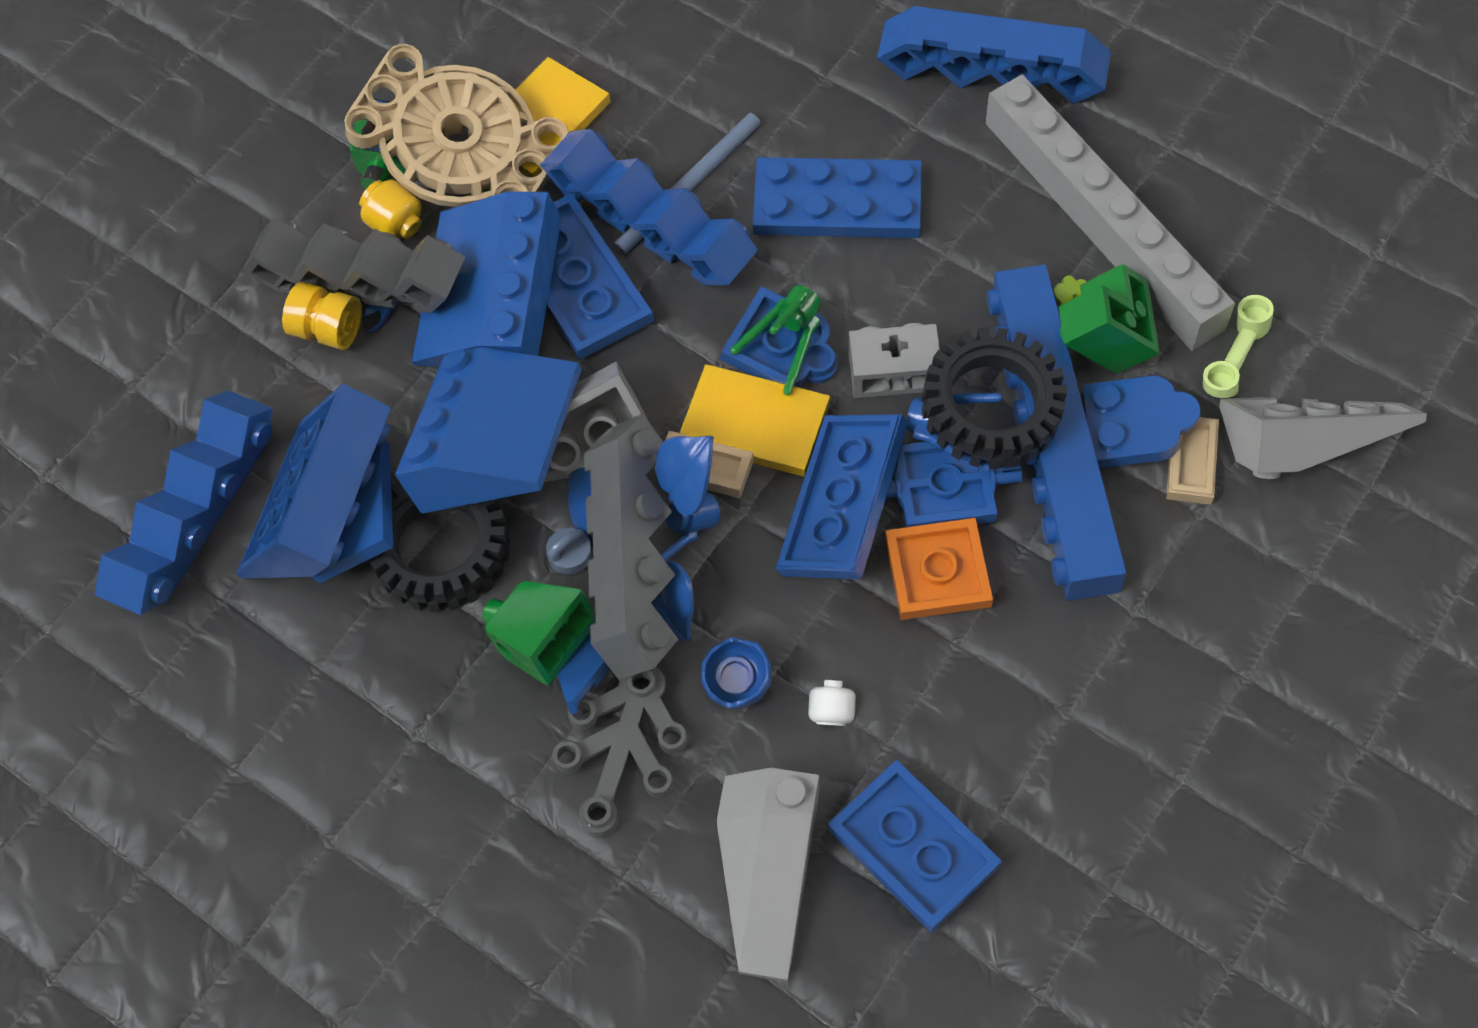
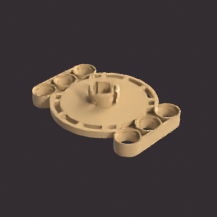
[344,44,568,207]

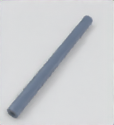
[613,113,761,255]

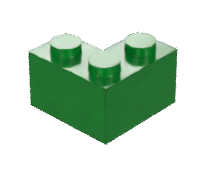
[1059,264,1160,374]

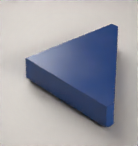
[557,635,611,714]

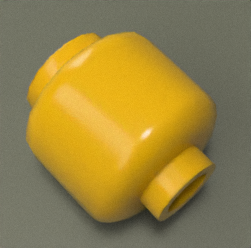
[359,179,422,239]

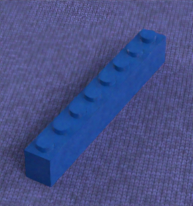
[986,264,1126,601]

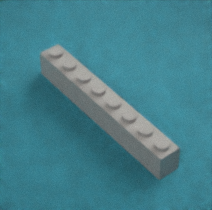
[986,74,1235,352]

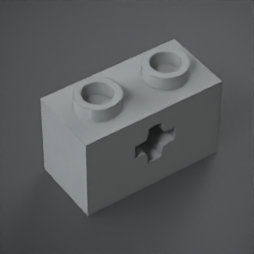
[849,323,940,398]

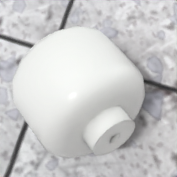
[808,680,856,726]

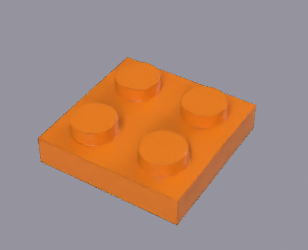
[885,518,993,620]

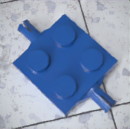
[886,442,1022,527]

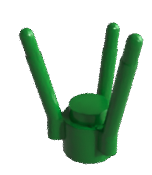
[730,285,822,396]

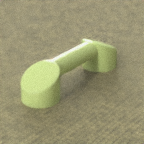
[1203,295,1274,398]

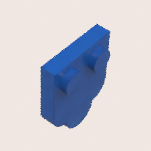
[720,286,838,388]
[1083,376,1201,469]

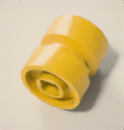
[282,282,362,350]

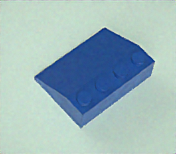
[412,192,562,367]
[395,347,582,514]
[235,383,391,578]

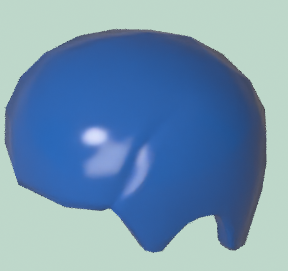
[701,637,772,709]

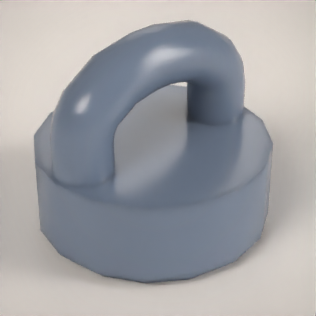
[546,528,592,575]

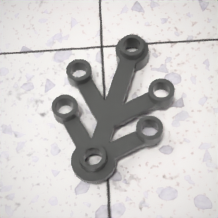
[552,667,687,839]

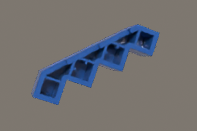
[877,6,1111,104]
[540,129,758,285]
[95,390,273,615]

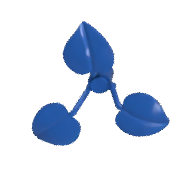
[567,436,720,641]

